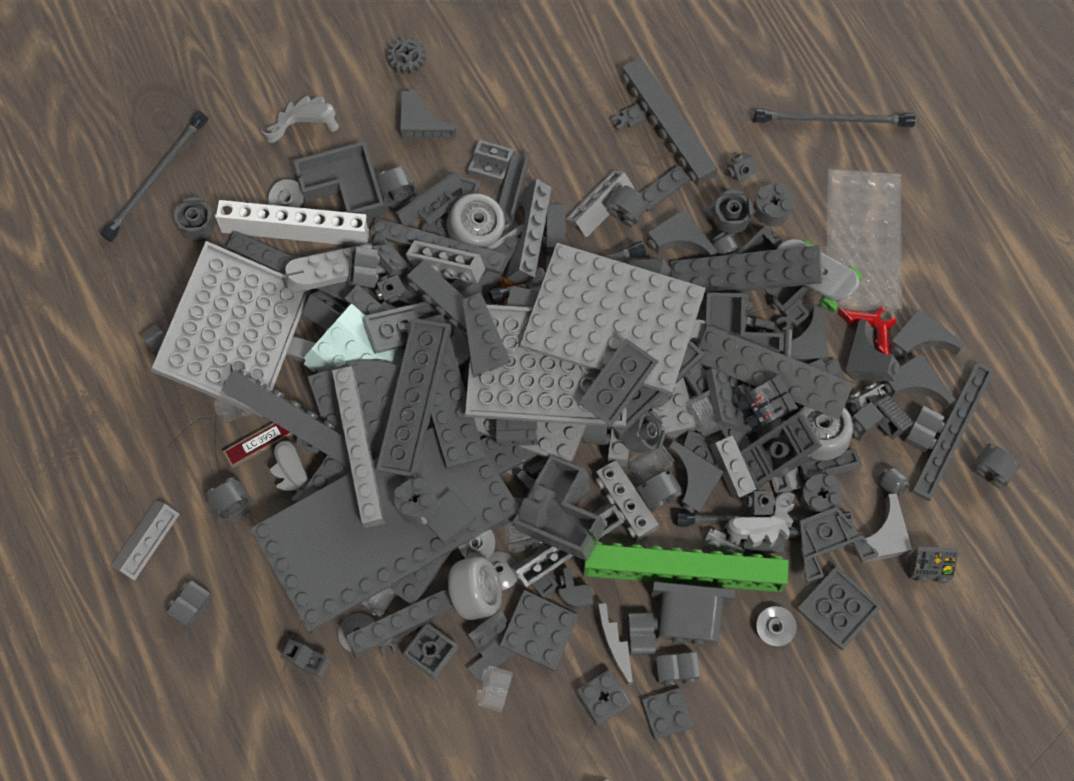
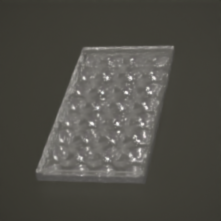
[826,169,902,312]

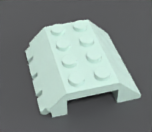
[303,304,405,373]

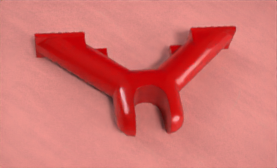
[838,307,896,355]

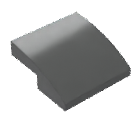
[467,140,514,184]

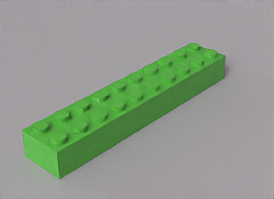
[584,542,788,592]

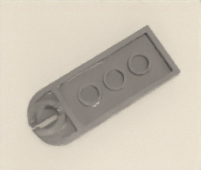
[285,243,386,293]

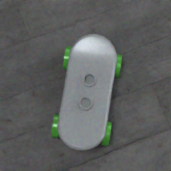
[776,239,862,313]

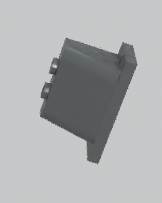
[651,582,735,646]

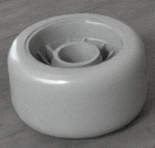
[447,193,505,249]
[799,406,853,461]
[448,557,502,620]

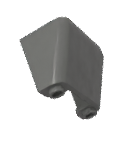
[736,226,812,311]

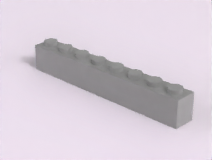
[332,366,385,528]

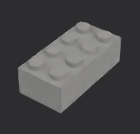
[649,378,696,440]

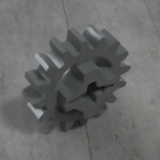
[388,36,426,74]

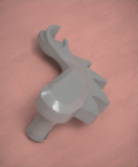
[262,96,339,143]
[270,440,311,501]
[727,492,795,547]

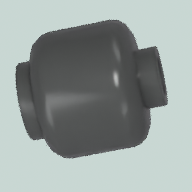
[712,232,739,256]
[880,467,910,496]

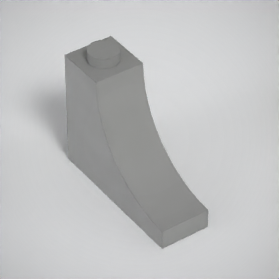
[856,493,912,563]

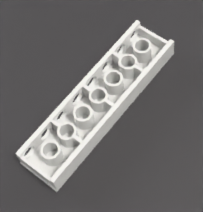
[215,200,370,246]

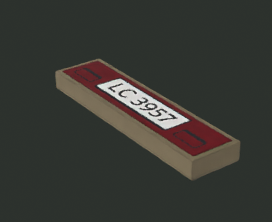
[223,423,294,469]

